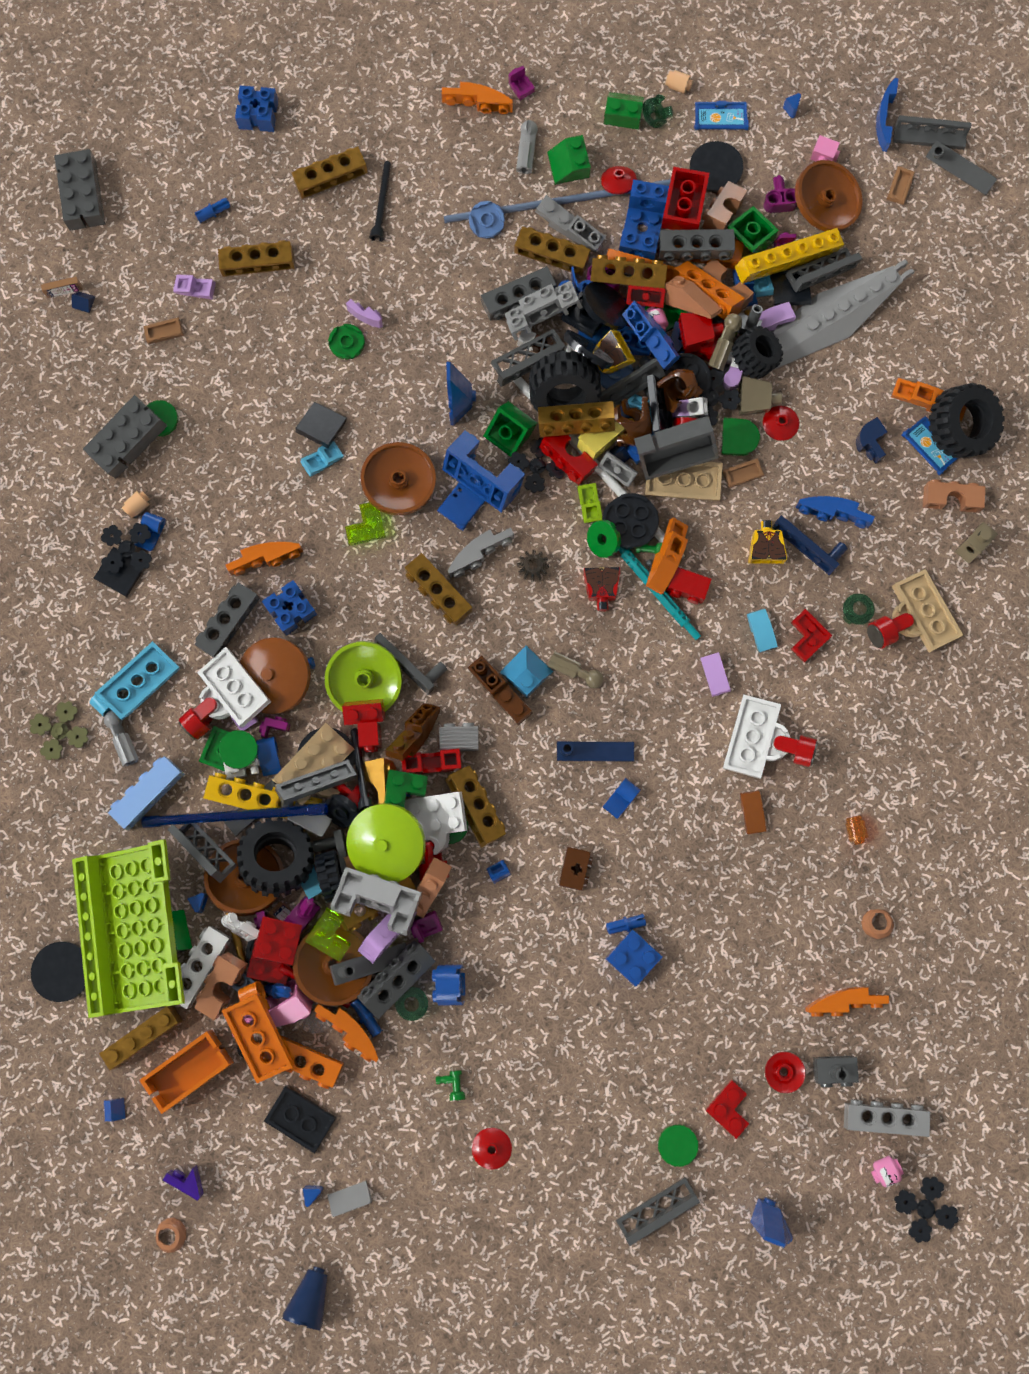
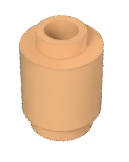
[665,70,693,94]
[122,491,150,519]

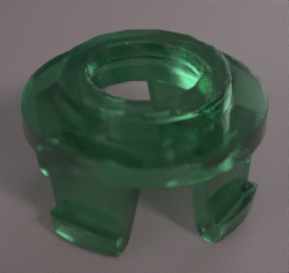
[642,94,673,129]
[843,594,875,625]
[395,987,428,1021]

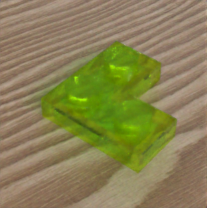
[345,502,386,546]
[305,908,351,962]

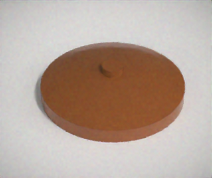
[795,160,862,232]
[361,442,436,516]
[240,638,311,715]
[204,839,284,916]
[293,924,372,1006]

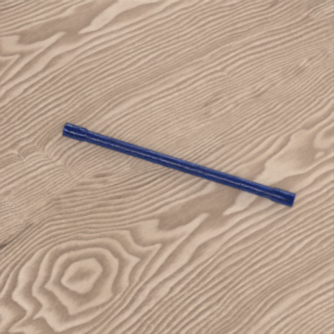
[141,803,328,828]

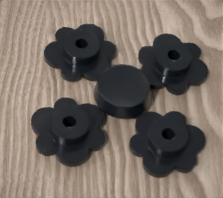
[698,368,741,426]
[508,438,565,493]
[101,523,152,574]
[894,1176,959,1243]

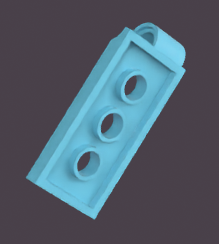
[89,641,180,720]

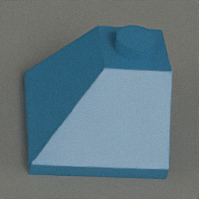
[500,646,553,698]

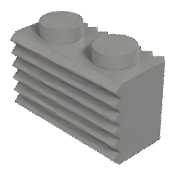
[439,723,479,752]

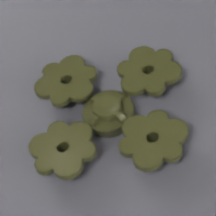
[29,701,89,761]

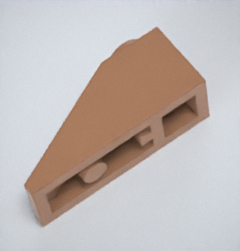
[665,276,722,319]

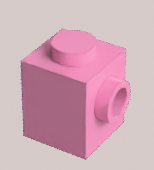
[810,135,840,162]

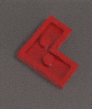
[791,608,832,662]
[705,1080,749,1139]

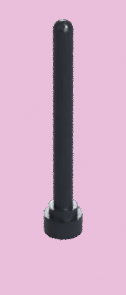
[369,161,391,242]
[351,728,374,812]

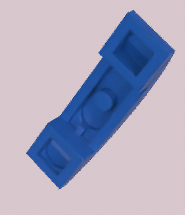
[876,78,899,152]

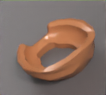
[861,909,894,939]
[156,1217,186,1253]

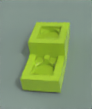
[577,483,602,523]

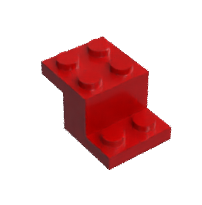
[246,916,302,986]

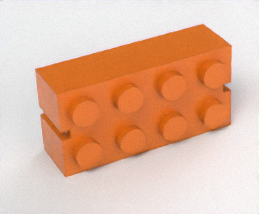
[139,1030,234,1114]

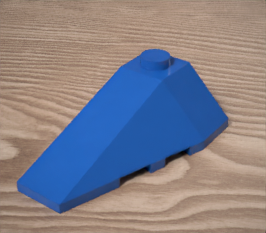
[446,362,476,425]
[750,1197,793,1248]

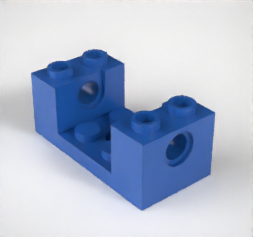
[619,179,669,260]
[442,431,525,513]

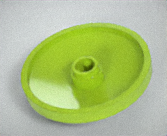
[325,641,402,712]
[346,803,426,882]

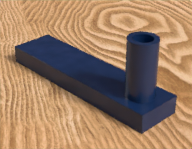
[772,515,847,576]
[557,741,634,762]

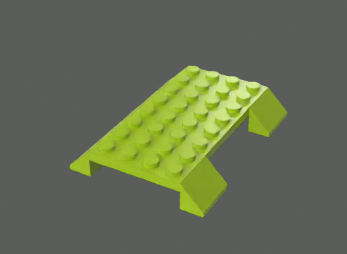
[72,839,185,1018]

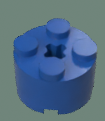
[432,964,466,1006]

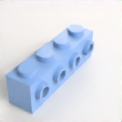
[108,756,185,830]

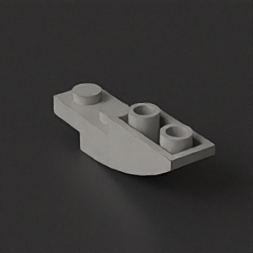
[535,195,606,252]
[448,528,514,578]

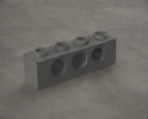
[658,229,735,261]
[481,266,556,321]
[194,582,260,658]
[357,940,436,1019]

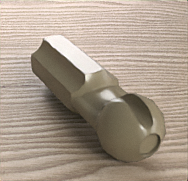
[709,313,742,371]
[548,651,604,689]

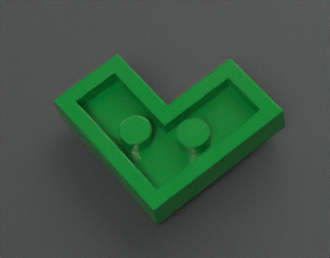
[384,769,428,808]

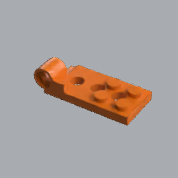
[221,981,294,1083]

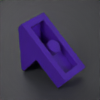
[163,1165,204,1201]

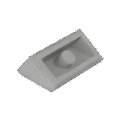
[598,451,638,487]
[287,802,332,837]
[328,1181,373,1217]

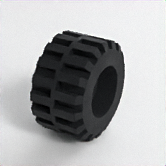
[732,326,783,379]

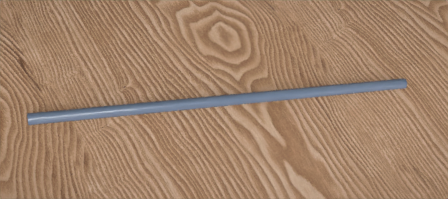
[444,179,671,223]

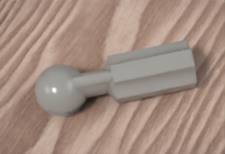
[516,120,538,174]
[104,710,139,767]

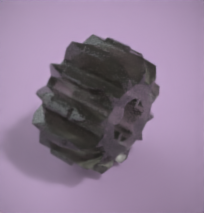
[517,550,549,582]

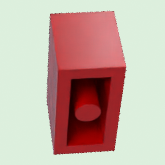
[626,285,666,308]
[666,567,712,605]
[342,699,385,725]
[357,722,382,753]

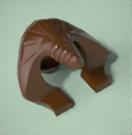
[657,369,704,413]
[614,396,652,447]

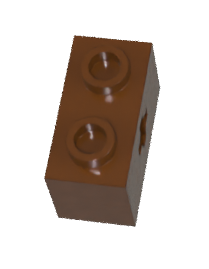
[559,847,593,891]

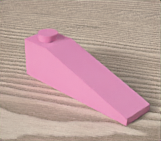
[232,979,313,1037]

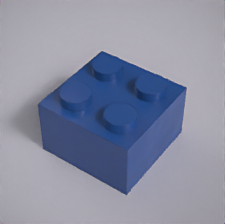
[605,929,662,987]

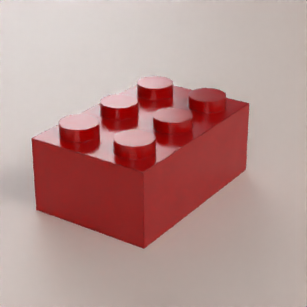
[661,166,710,230]

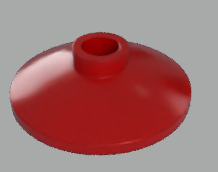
[601,166,637,195]
[763,406,799,441]
[765,1052,805,1093]
[472,1128,512,1170]

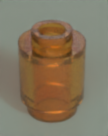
[845,815,869,845]

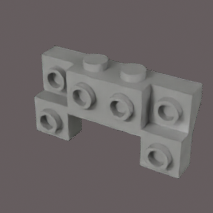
[504,281,583,341]
[331,867,421,936]

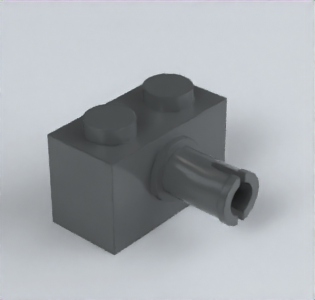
[813,1056,859,1087]

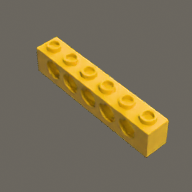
[735,228,844,284]
[203,772,324,820]

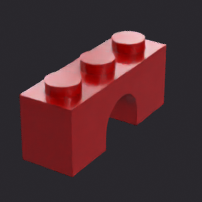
[540,435,598,486]
[402,749,462,775]

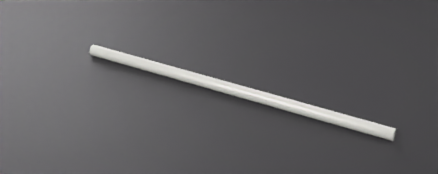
[513,377,685,558]

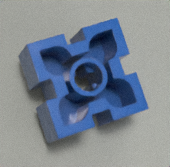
[235,85,278,132]
[262,580,317,636]

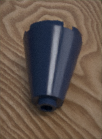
[282,1266,328,1331]

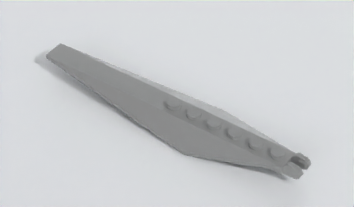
[714,259,915,393]

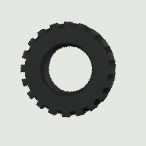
[529,350,602,412]
[928,383,1005,458]
[237,817,314,897]

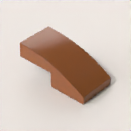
[740,790,766,835]

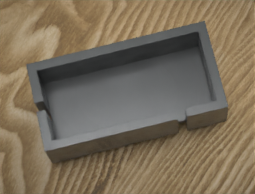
[54,149,106,231]
[83,395,168,479]
[634,416,719,480]

